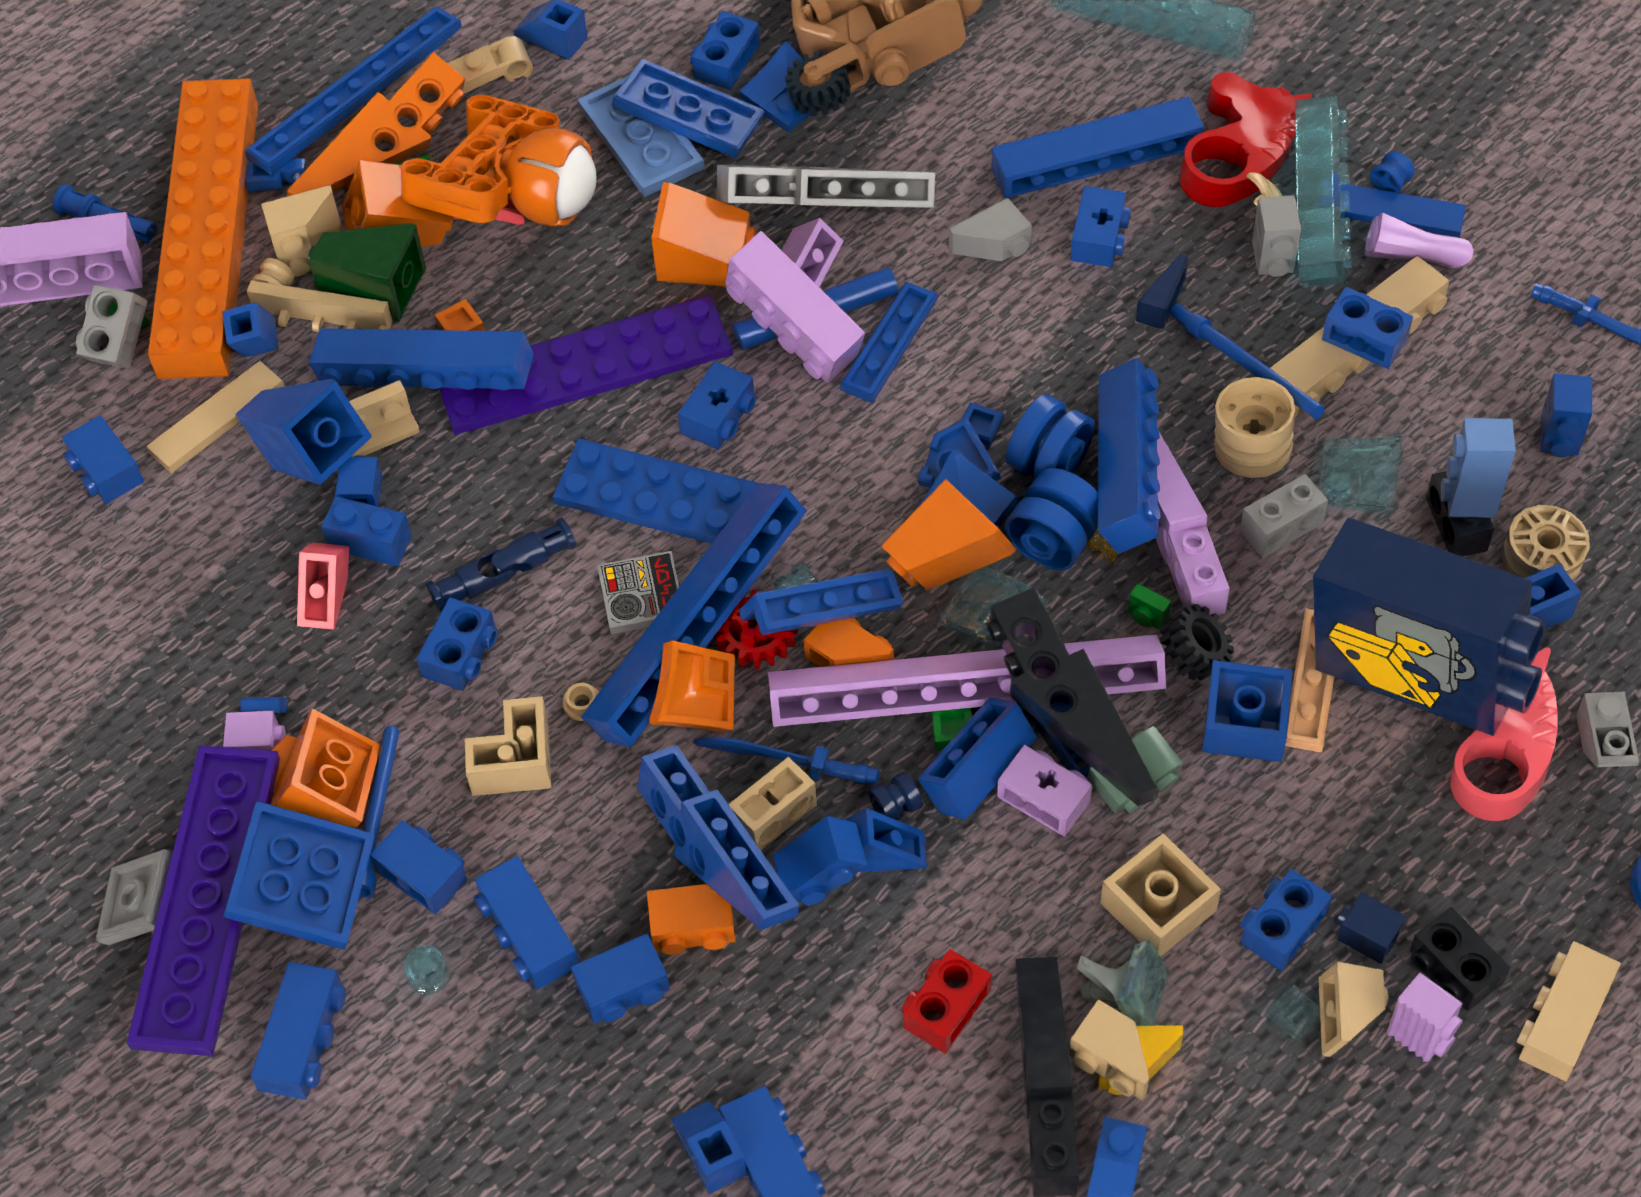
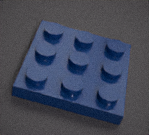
[223,801,375,950]

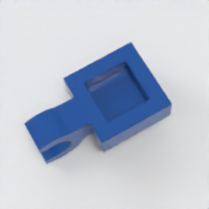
[245,158,306,192]

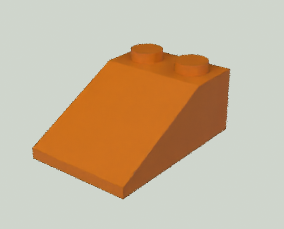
[270,708,381,829]

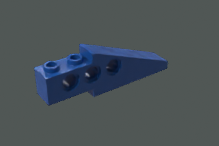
[637,745,799,930]

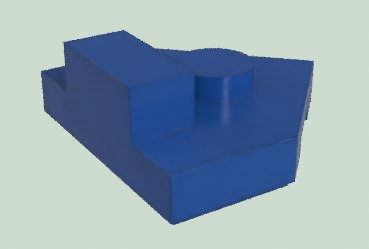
[917,417,1002,488]

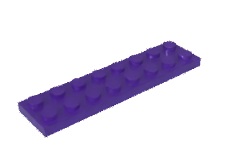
[439,294,733,435]
[127,745,280,1056]

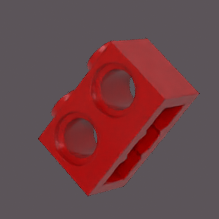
[901,949,992,1054]

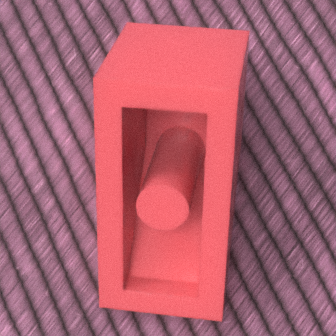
[297,542,349,630]

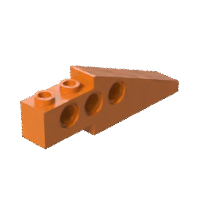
[287,52,465,197]

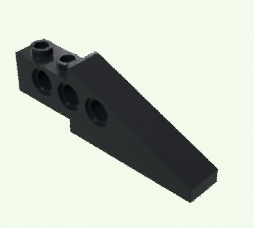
[986,588,1156,807]
[1015,957,1079,1197]

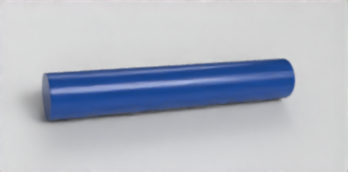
[732,268,898,351]

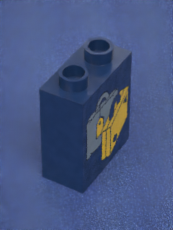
[1313,517,1546,736]

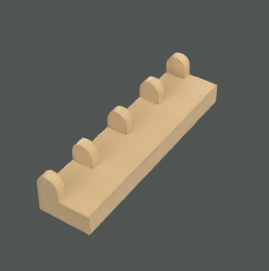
[246,280,393,333]

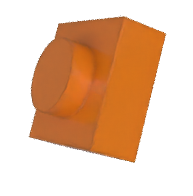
[434,299,485,331]

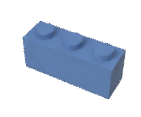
[1441,418,1516,518]

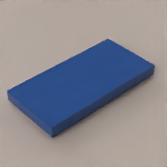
[611,59,765,158]

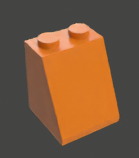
[342,161,453,247]
[651,182,756,287]
[881,479,1017,590]

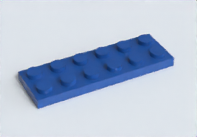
[553,438,757,543]

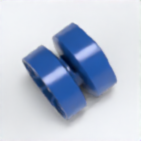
[1005,468,1098,571]

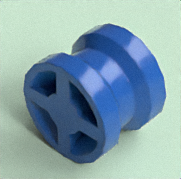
[1370,151,1415,193]

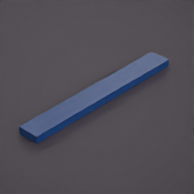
[245,6,462,175]

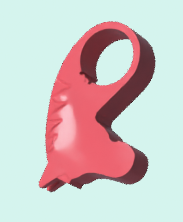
[1450,647,1558,821]

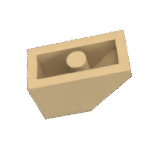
[1318,961,1388,1057]

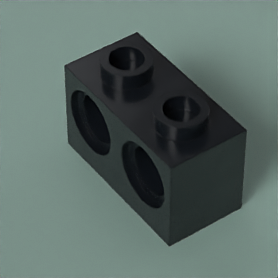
[1426,471,1495,557]
[1409,907,1510,1011]

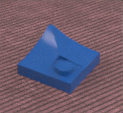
[739,41,811,132]
[915,449,1019,527]

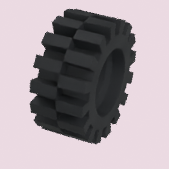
[1159,604,1234,681]

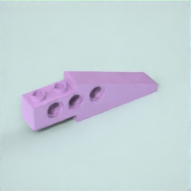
[1155,430,1230,616]

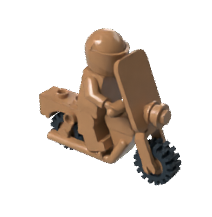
[785,0,983,116]

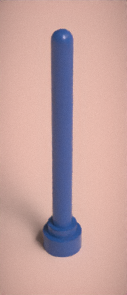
[359,725,399,898]

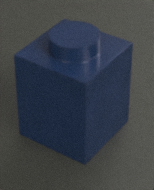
[1336,892,1406,964]

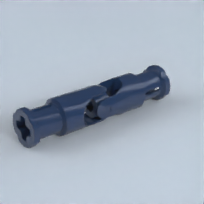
[426,517,577,613]

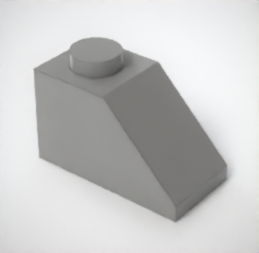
[949,198,1032,261]

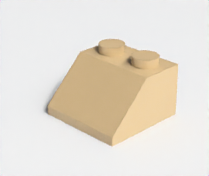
[261,185,343,277]

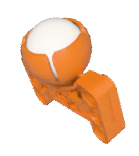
[401,95,597,227]

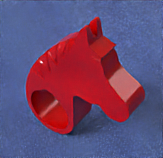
[1179,72,1312,207]

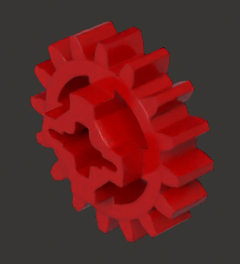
[714,589,798,670]

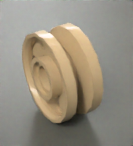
[1502,505,1590,580]

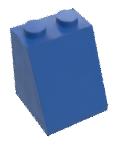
[235,379,372,485]

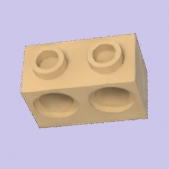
[728,757,817,850]

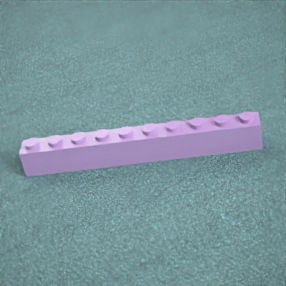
[768,635,1166,727]

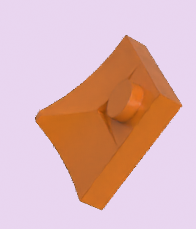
[649,640,735,732]

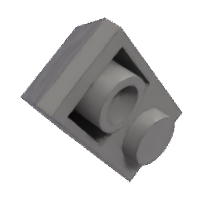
[1576,692,1639,767]

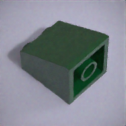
[308,224,426,322]

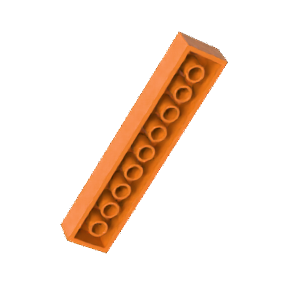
[148,78,258,379]

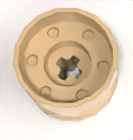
[1214,377,1295,478]

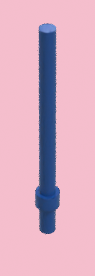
[1170,304,1325,419]

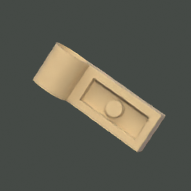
[447,36,533,93]

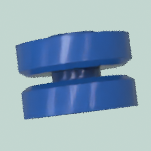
[1006,394,1095,479]

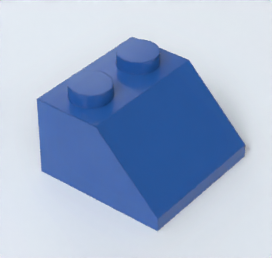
[1202,660,1293,762]

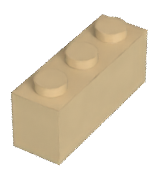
[1516,941,1621,1082]

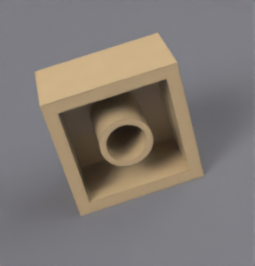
[1100,833,1221,960]

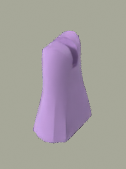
[1364,213,1473,269]

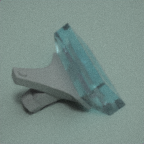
[1076,940,1169,1026]

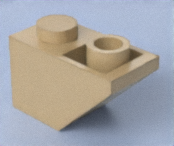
[1069,999,1149,1101]

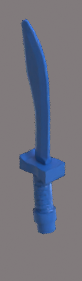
[1530,283,1641,345]
[693,737,880,785]

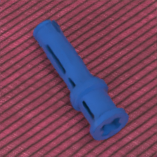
[53,184,157,244]

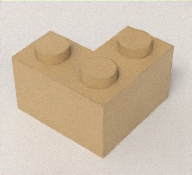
[465,696,552,796]

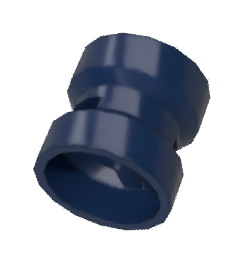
[868,772,923,820]

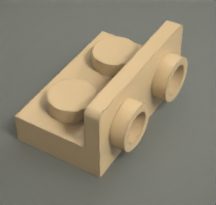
[349,380,420,457]

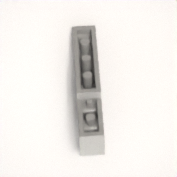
[716,165,935,208]

